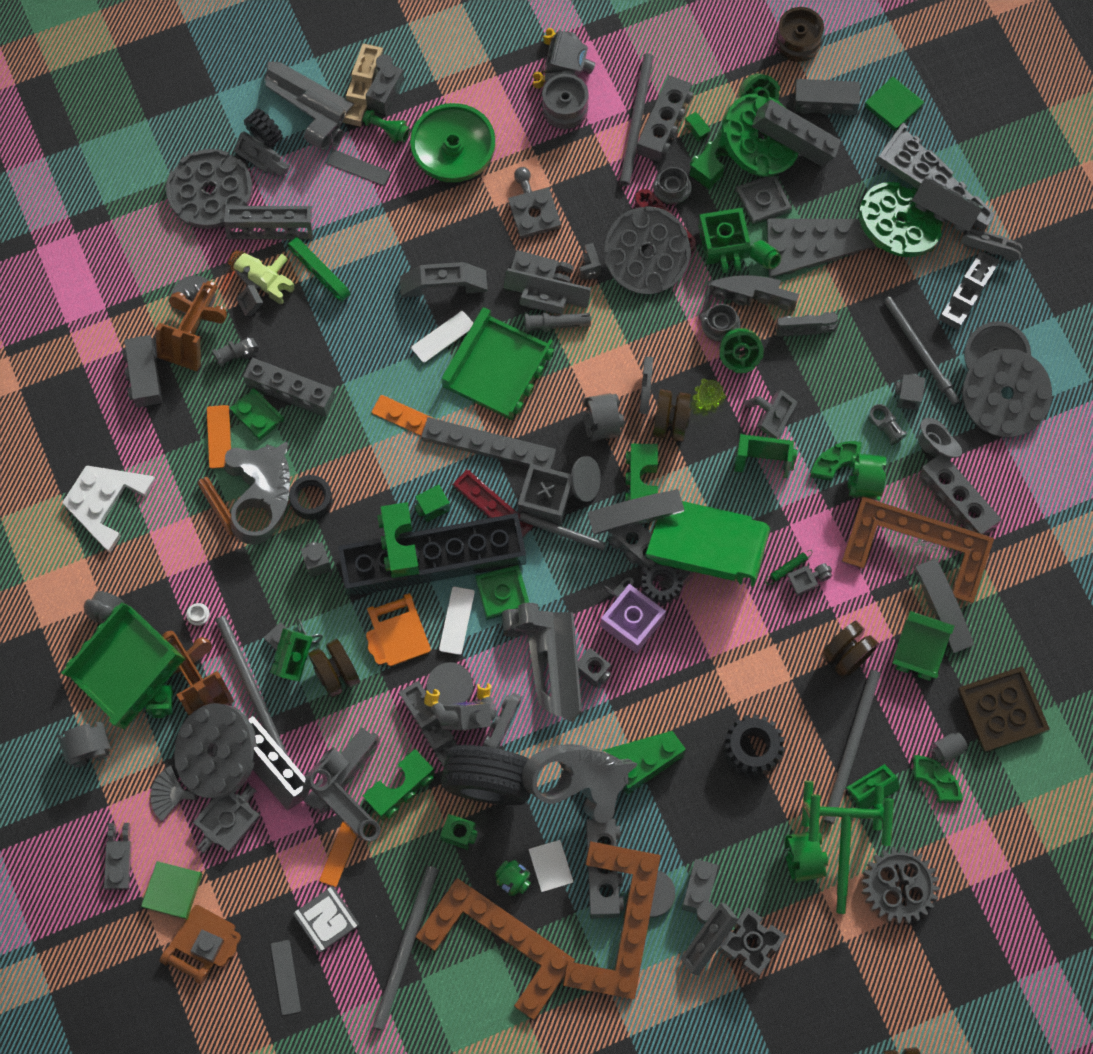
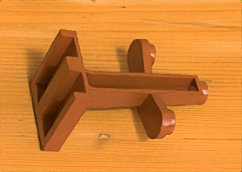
[156,281,227,371]
[162,631,235,716]

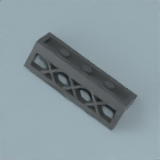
[224,206,313,239]
[304,727,380,816]

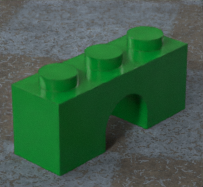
[690,129,732,190]
[625,443,658,501]
[377,502,419,578]
[362,749,435,821]

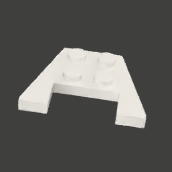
[62,466,156,553]

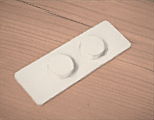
[411,311,473,363]
[439,587,475,655]

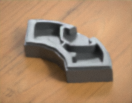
[640,357,653,414]

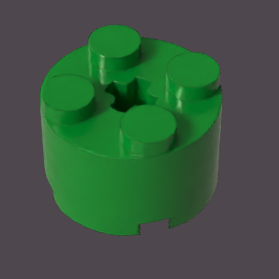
[847,453,886,501]
[784,831,828,883]

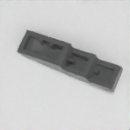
[939,251,1000,330]
[587,489,685,535]
[914,558,974,653]
[399,681,457,768]

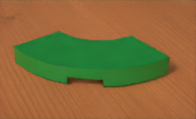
[810,441,862,481]
[913,755,963,803]

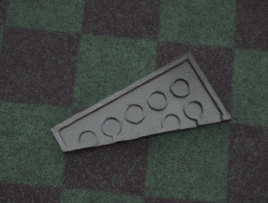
[875,123,995,231]
[767,219,878,279]

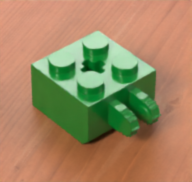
[698,208,751,273]

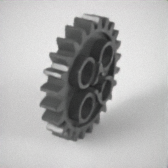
[861,846,940,925]

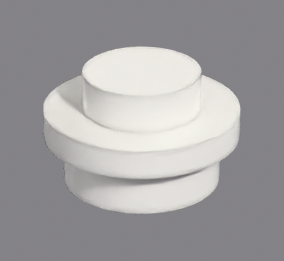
[186,603,210,626]

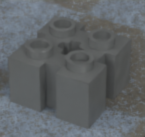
[717,907,787,979]

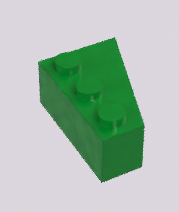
[602,731,686,795]

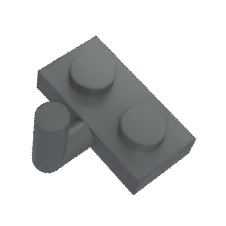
[744,390,797,439]

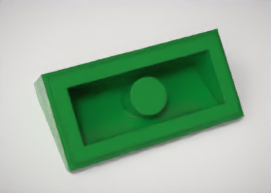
[846,764,900,809]

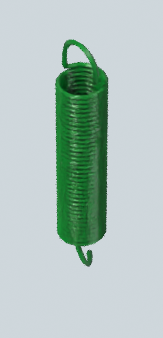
[765,550,813,585]

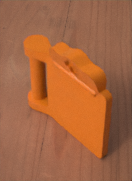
[366,593,431,667]

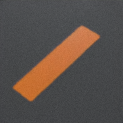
[319,822,357,887]

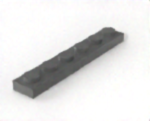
[422,417,556,469]

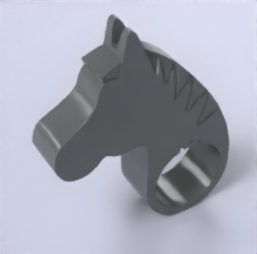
[224,442,290,545]
[522,744,637,823]

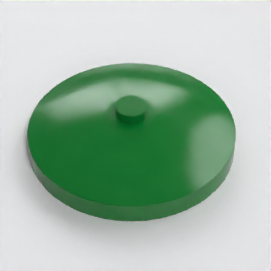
[410,103,496,182]

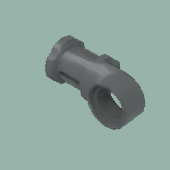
[211,338,259,368]
[868,404,907,446]

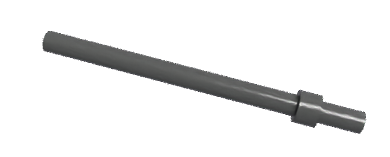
[884,297,961,406]

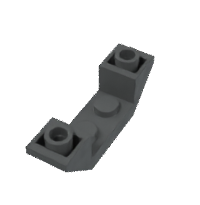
[400,262,488,298]

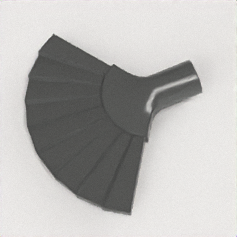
[150,766,197,822]

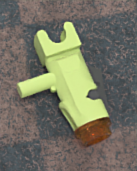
[228,250,294,304]

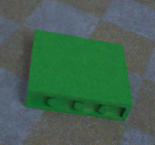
[441,307,555,421]
[61,602,185,730]

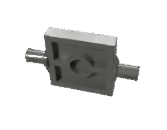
[193,785,261,854]

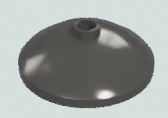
[964,321,1031,370]

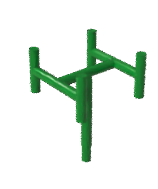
[802,781,894,914]

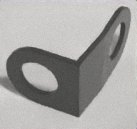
[604,577,634,598]
[297,619,323,644]

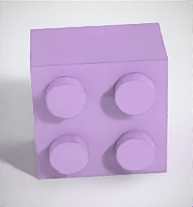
[600,584,666,654]

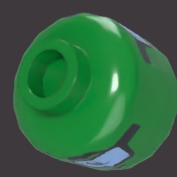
[495,860,531,896]

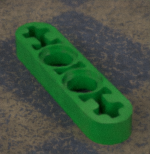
[287,237,351,302]

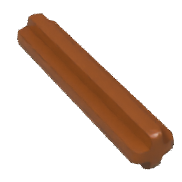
[198,477,234,536]

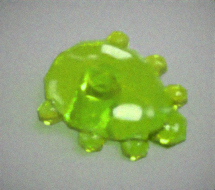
[693,379,726,410]

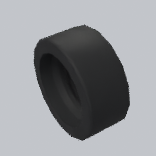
[289,475,333,520]

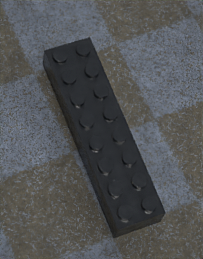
[338,513,526,597]

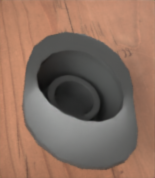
[918,417,962,458]

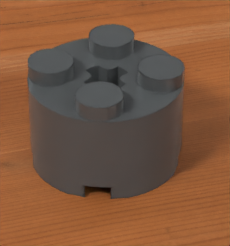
[582,393,624,441]
[57,722,111,768]

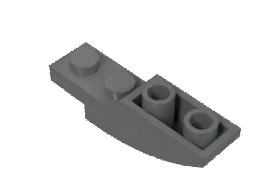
[709,276,799,311]

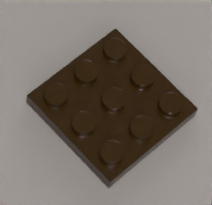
[957,666,1050,753]

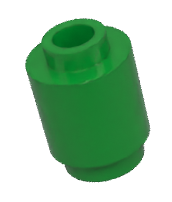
[749,240,781,269]

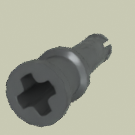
[524,312,591,333]

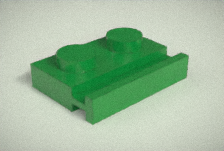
[230,388,284,441]

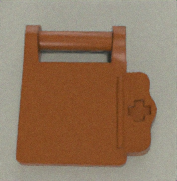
[160,905,241,985]

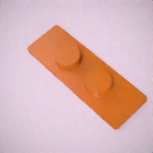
[372,395,435,436]
[207,405,231,469]

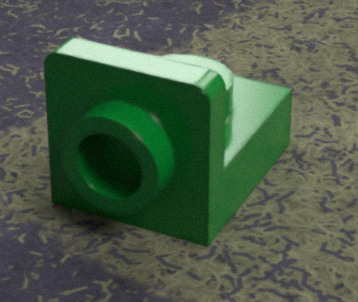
[146,685,173,718]

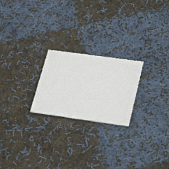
[529,840,573,892]

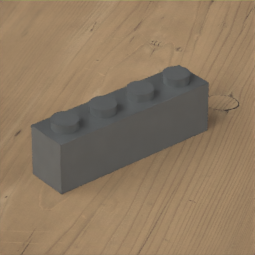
[752,99,841,167]
[249,717,310,811]

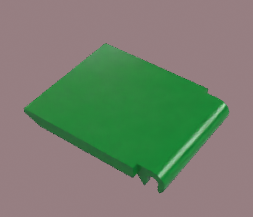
[646,501,770,587]

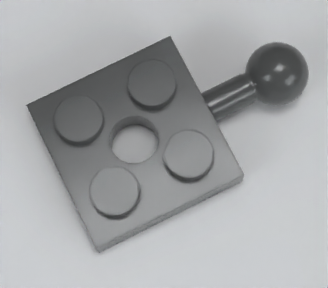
[508,167,561,239]

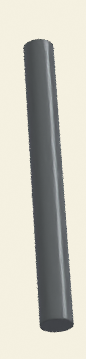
[519,512,607,551]

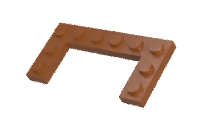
[842,497,994,604]
[563,841,661,999]
[416,878,575,1021]

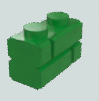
[270,628,313,682]

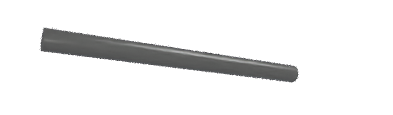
[620,53,654,186]
[215,616,289,758]
[823,670,881,824]
[372,866,438,1031]

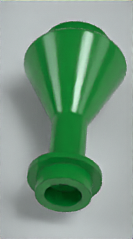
[362,110,410,144]

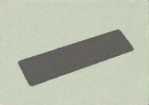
[326,150,391,185]
[271,940,301,1015]

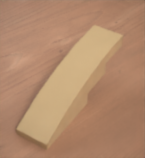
[342,44,383,127]

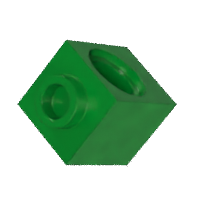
[414,485,450,522]
[440,814,478,850]

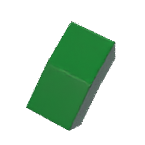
[685,112,711,142]

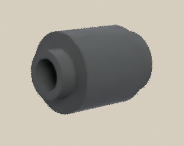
[931,733,967,764]

